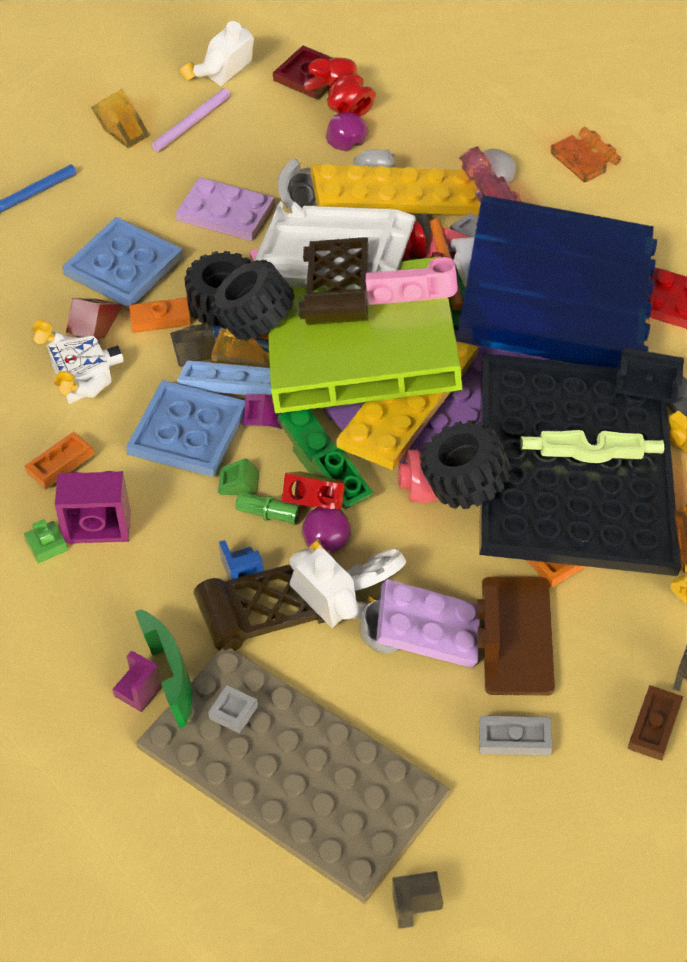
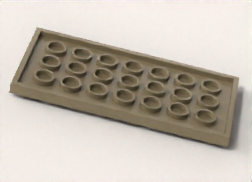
[136,648,450,904]

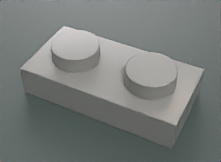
[479,716,552,756]

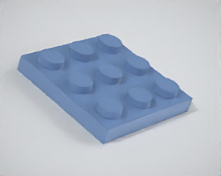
[62,217,183,308]
[126,380,245,477]

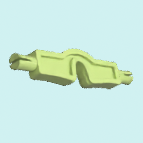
[520,430,664,463]

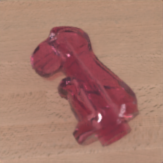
[459,146,523,227]

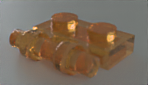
[551,127,621,183]

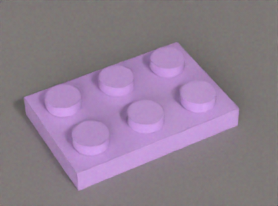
[176,177,275,241]
[376,579,480,668]

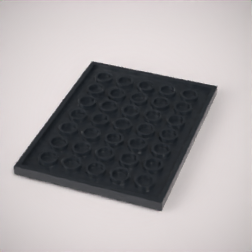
[479,353,681,576]

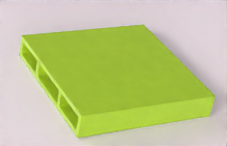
[268,256,462,414]

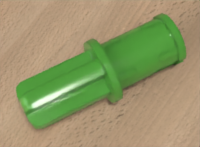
[235,492,300,525]

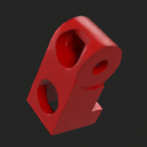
[282,471,345,509]

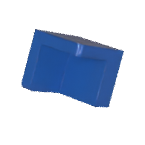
[219,540,263,580]

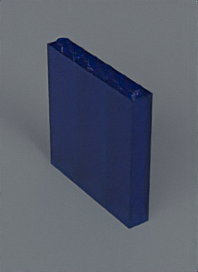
[456,195,657,368]

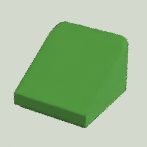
[218,458,259,495]

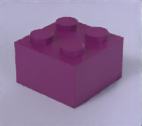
[55,471,131,544]

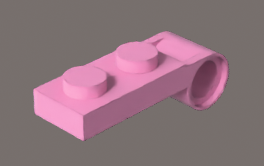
[366,257,458,305]

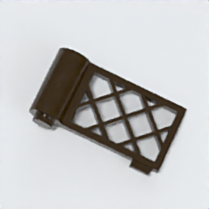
[298,237,369,325]
[193,564,325,651]

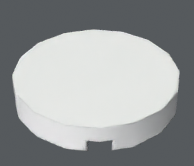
[346,549,406,591]

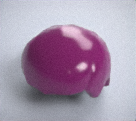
[325,112,368,151]
[301,507,351,553]

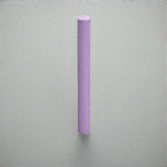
[151,88,230,152]

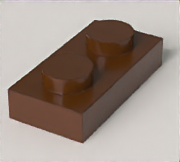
[628,685,683,761]

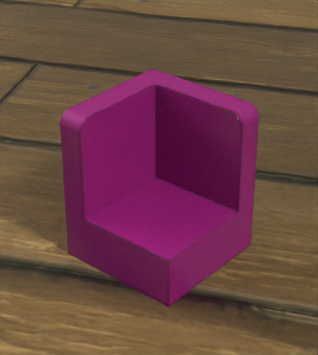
[243,394,283,429]
[112,650,162,712]

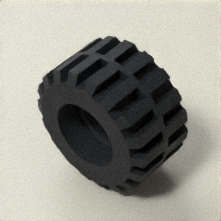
[185,251,251,328]
[211,260,294,340]
[420,420,511,509]

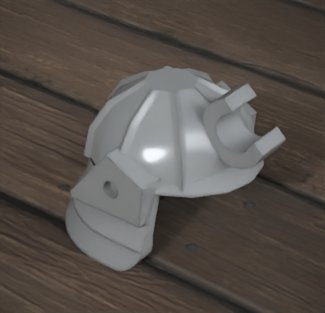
[278,158,317,211]

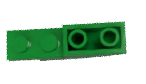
[278,409,373,510]

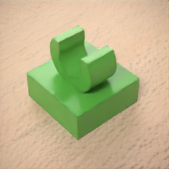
[24,519,68,564]

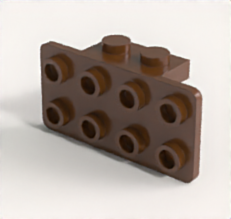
[477,577,555,696]

